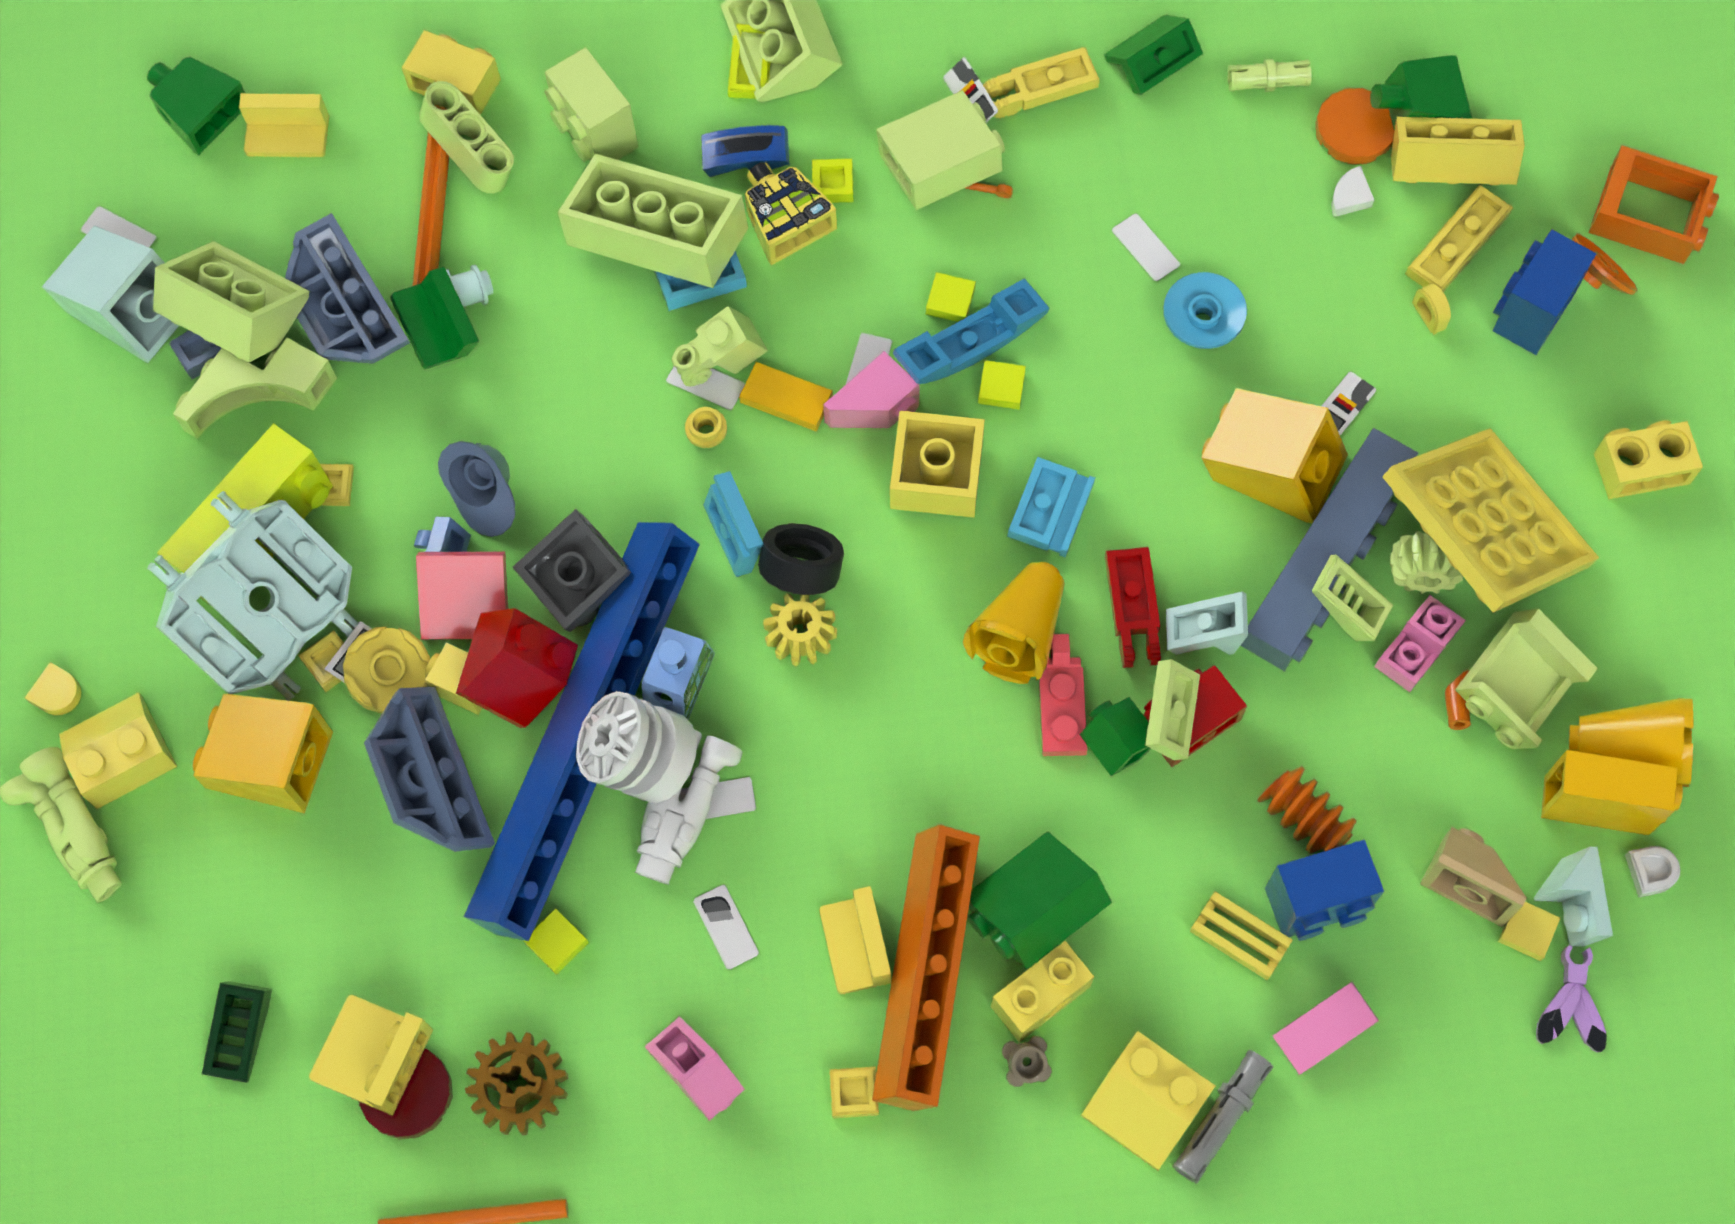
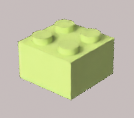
[544,47,639,162]

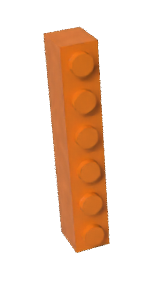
[872,825,980,1111]

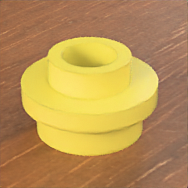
[685,407,727,448]

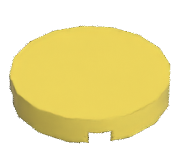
[343,626,430,714]

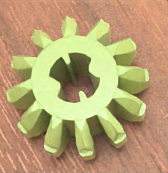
[1390,531,1463,594]

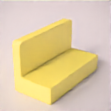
[239,93,329,157]
[819,886,891,994]

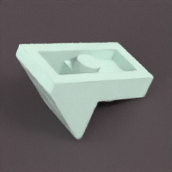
[1166,591,1248,655]
[1534,847,1613,947]

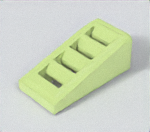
[1312,555,1393,641]

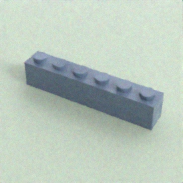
[1240,428,1418,671]

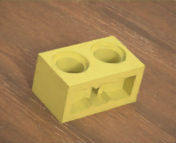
[1594,420,1703,499]

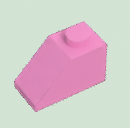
[823,351,920,428]
[645,1016,745,1121]

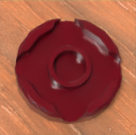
[359,1049,453,1140]

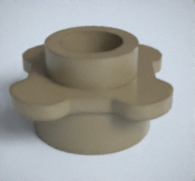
[1002,1036,1052,1087]

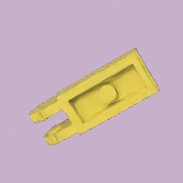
[982,47,1100,119]

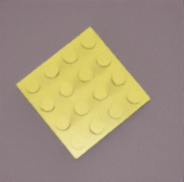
[1382,428,1599,613]

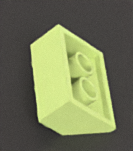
[720,0,843,102]
[153,241,309,362]

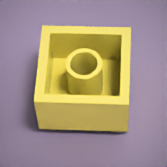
[890,411,985,518]

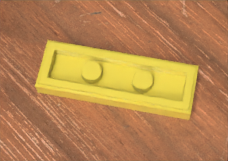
[1405,185,1513,292]

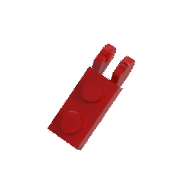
[1105,547,1161,668]

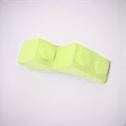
[173,338,337,439]

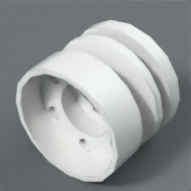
[576,691,697,803]

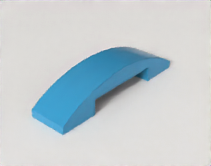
[893,278,1049,384]

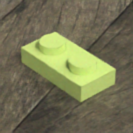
[1145,659,1200,760]

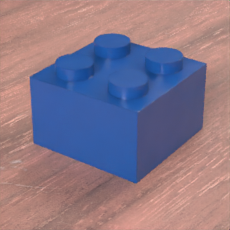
[1492,229,1597,355]
[1265,839,1384,941]

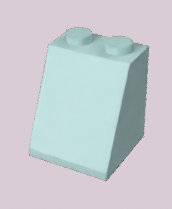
[42,226,179,363]

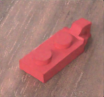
[1039,634,1087,756]

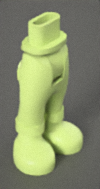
[0,747,122,903]

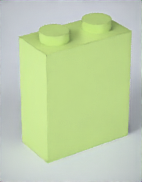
[876,90,1005,210]

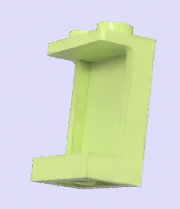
[1455,609,1598,749]

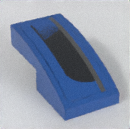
[701,125,790,177]

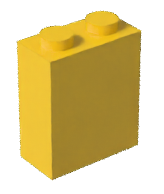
[1541,750,1683,836]

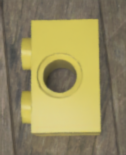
[991,941,1094,1043]

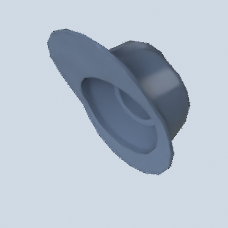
[438,441,515,537]

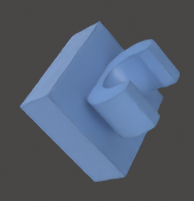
[414,516,471,552]

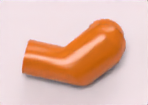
[1445,670,1471,730]

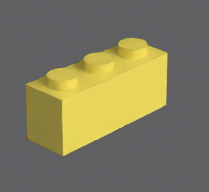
[1391,117,1525,185]

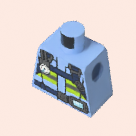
[642,627,715,719]

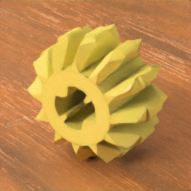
[763,593,837,667]

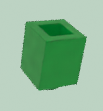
[1079,697,1151,776]

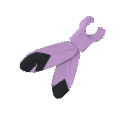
[1536,945,1607,1053]

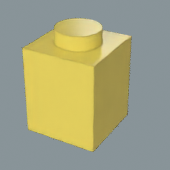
[425,642,482,715]

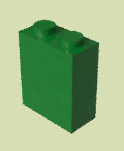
[967,831,1112,970]

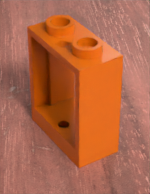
[1588,145,1719,264]

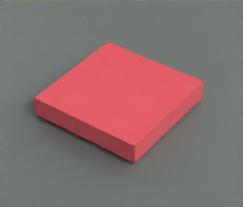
[416,551,508,639]

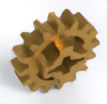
[465,1032,568,1135]

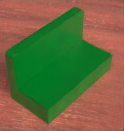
[1104,15,1204,95]
[390,266,479,369]

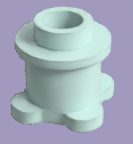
[446,265,493,307]

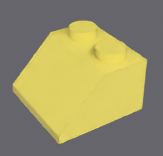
[59,692,177,809]
[1081,1031,1215,1171]

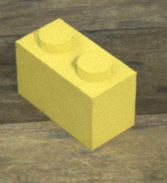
[402,30,501,115]

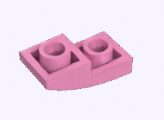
[1374,595,1466,692]
[1273,982,1379,1075]

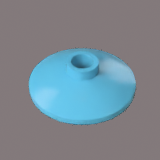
[1163,272,1247,349]

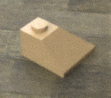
[1420,827,1527,927]

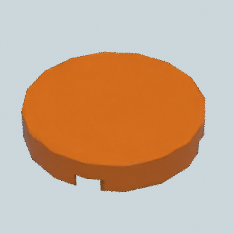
[1315,88,1395,164]

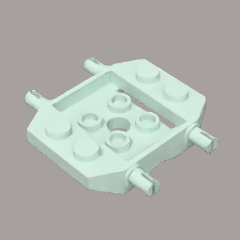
[147,491,359,701]

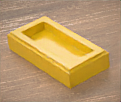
[739,362,833,432]

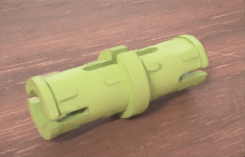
[1227,59,1312,92]

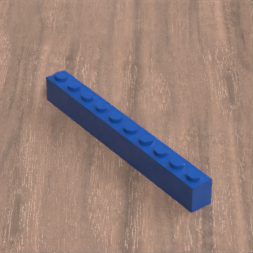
[464,522,700,941]

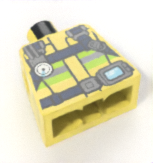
[745,162,837,265]

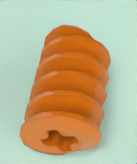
[1257,766,1357,854]

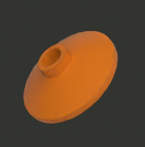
[1572,234,1637,295]

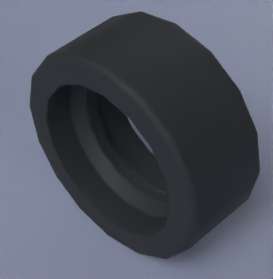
[758,523,844,595]

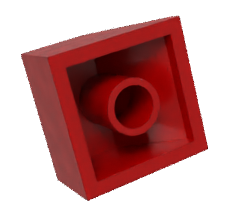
[456,608,578,728]

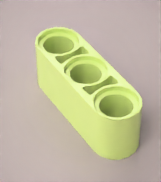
[419,81,514,193]

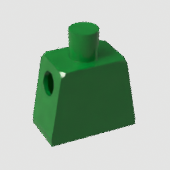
[1370,55,1472,130]
[147,57,245,156]

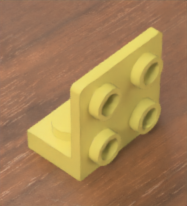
[309,995,433,1116]

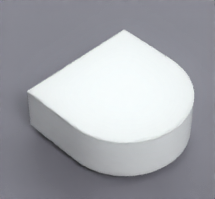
[1625,846,1680,898]

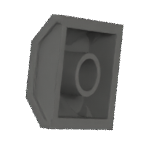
[513,509,631,632]

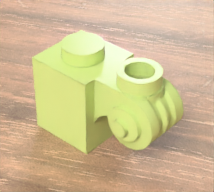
[671,306,768,387]

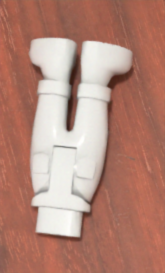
[635,730,743,885]

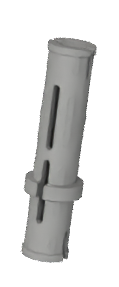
[1172,1050,1273,1184]

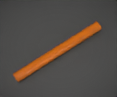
[378,1199,568,1224]

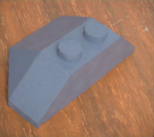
[285,213,410,364]
[364,687,495,852]

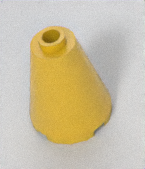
[963,562,1065,684]
[1569,698,1694,787]

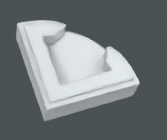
[1331,166,1374,217]

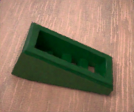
[202,981,272,1083]

